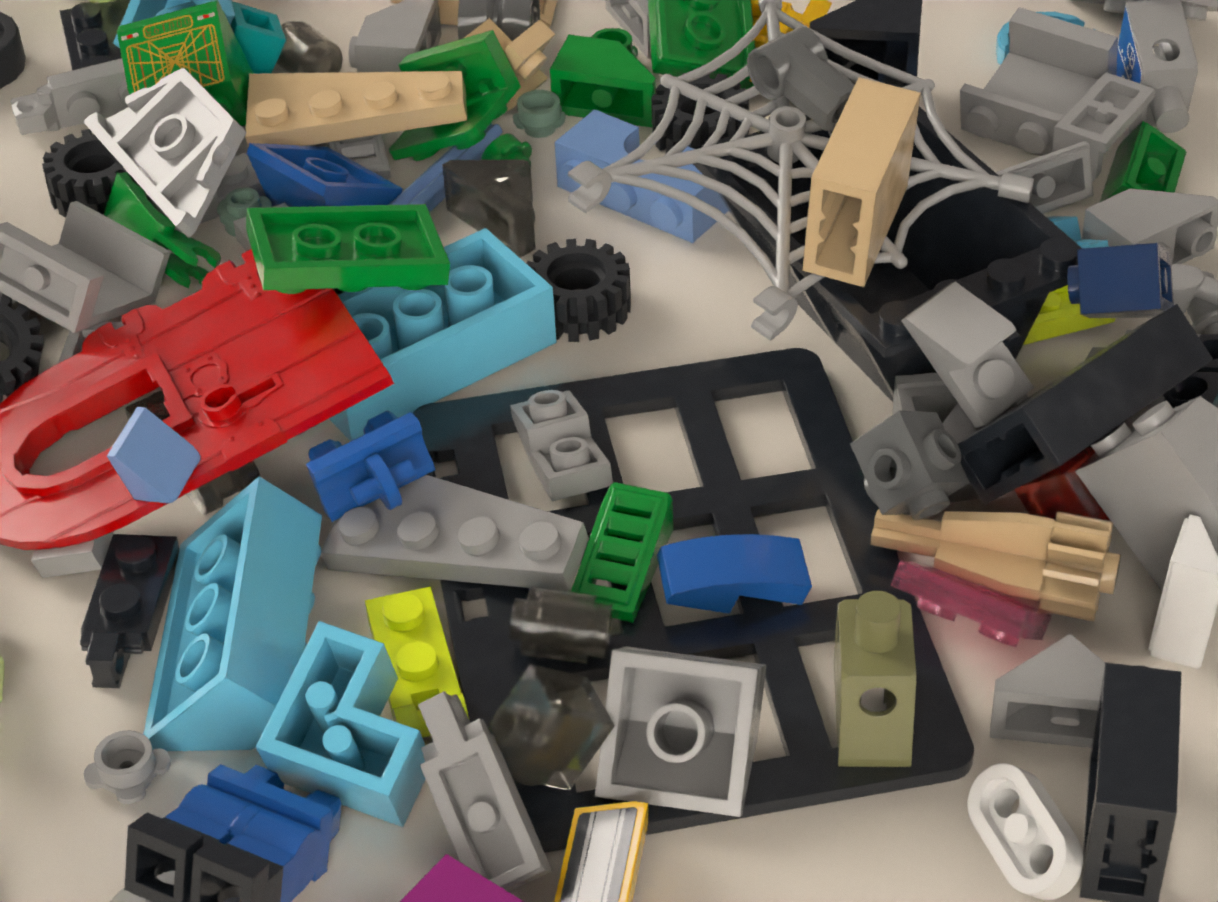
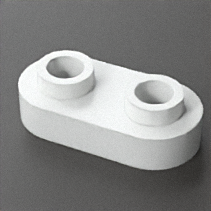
[968,763,1083,900]

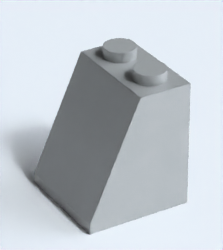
[1075,396,1218,591]

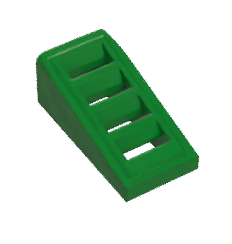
[568,482,673,623]

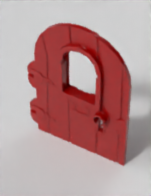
[0,249,394,550]

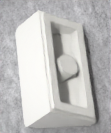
[1148,514,1218,669]

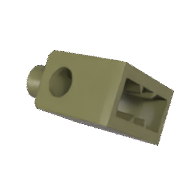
[834,591,916,767]

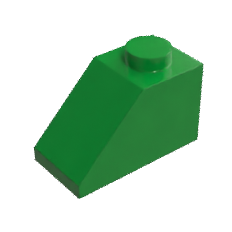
[550,34,656,128]

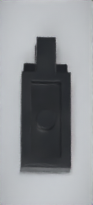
[80,534,179,689]

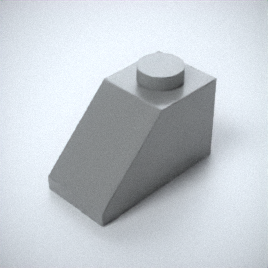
[349,0,442,72]

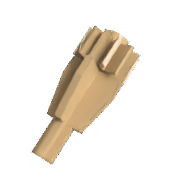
[871,509,1121,622]

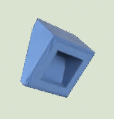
[107,407,201,504]

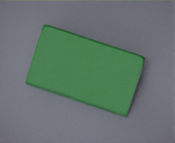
[1099,121,1187,203]

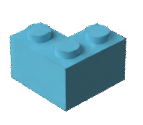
[255,621,426,827]

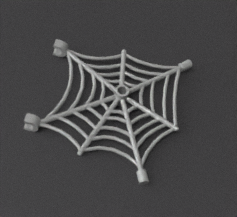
[568,0,1034,341]

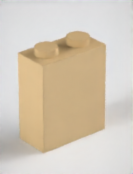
[802,77,921,287]

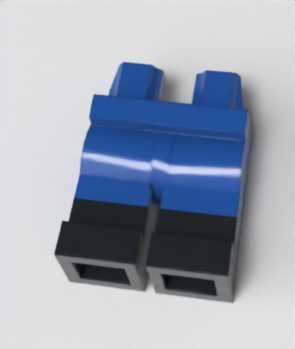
[124,764,342,902]

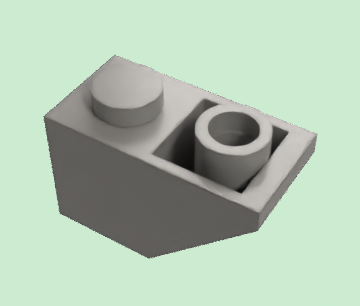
[1082,188,1218,265]

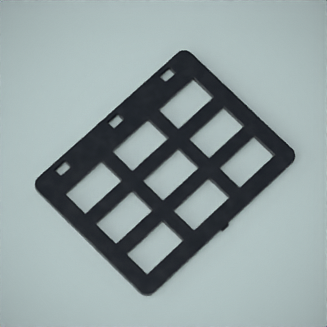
[413,348,974,853]

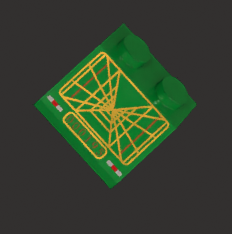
[117,0,254,126]

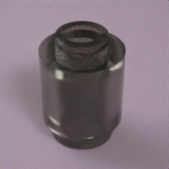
[276,21,343,73]
[509,586,613,664]

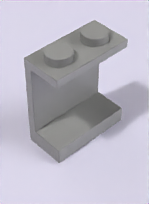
[960,7,1118,156]
[0,201,170,333]

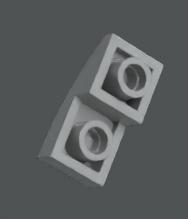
[510,390,613,502]

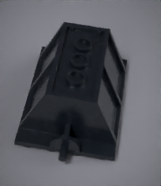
[693,83,1082,402]

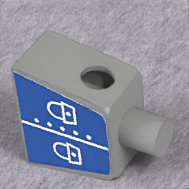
[1116,0,1198,133]

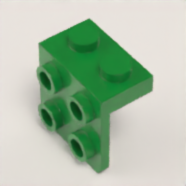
[388,30,521,161]

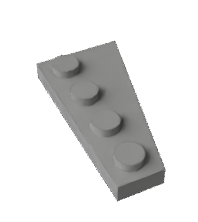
[321,475,589,591]

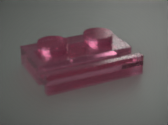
[890,560,1052,647]

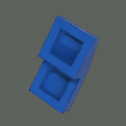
[657,534,812,614]

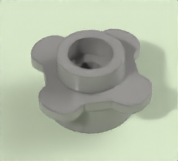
[84,730,171,804]

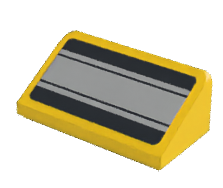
[554,801,649,902]

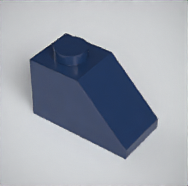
[1067,243,1174,318]

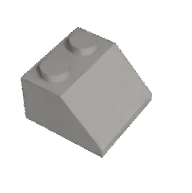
[595,647,766,817]

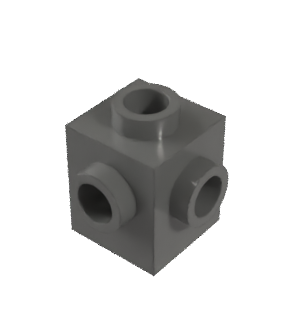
[850,411,970,520]

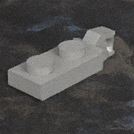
[11,58,129,135]
[418,691,552,892]

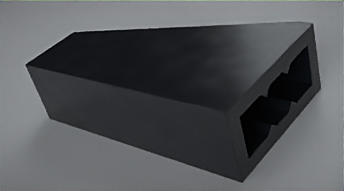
[957,304,1213,505]

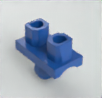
[306,410,436,522]

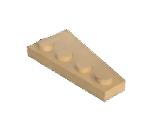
[245,71,467,147]

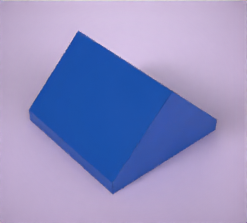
[247,143,403,207]

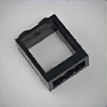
[1080,662,1182,902]

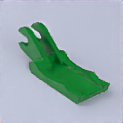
[104,172,221,289]

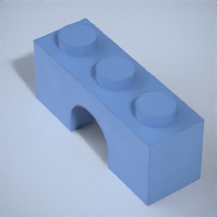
[555,109,729,243]

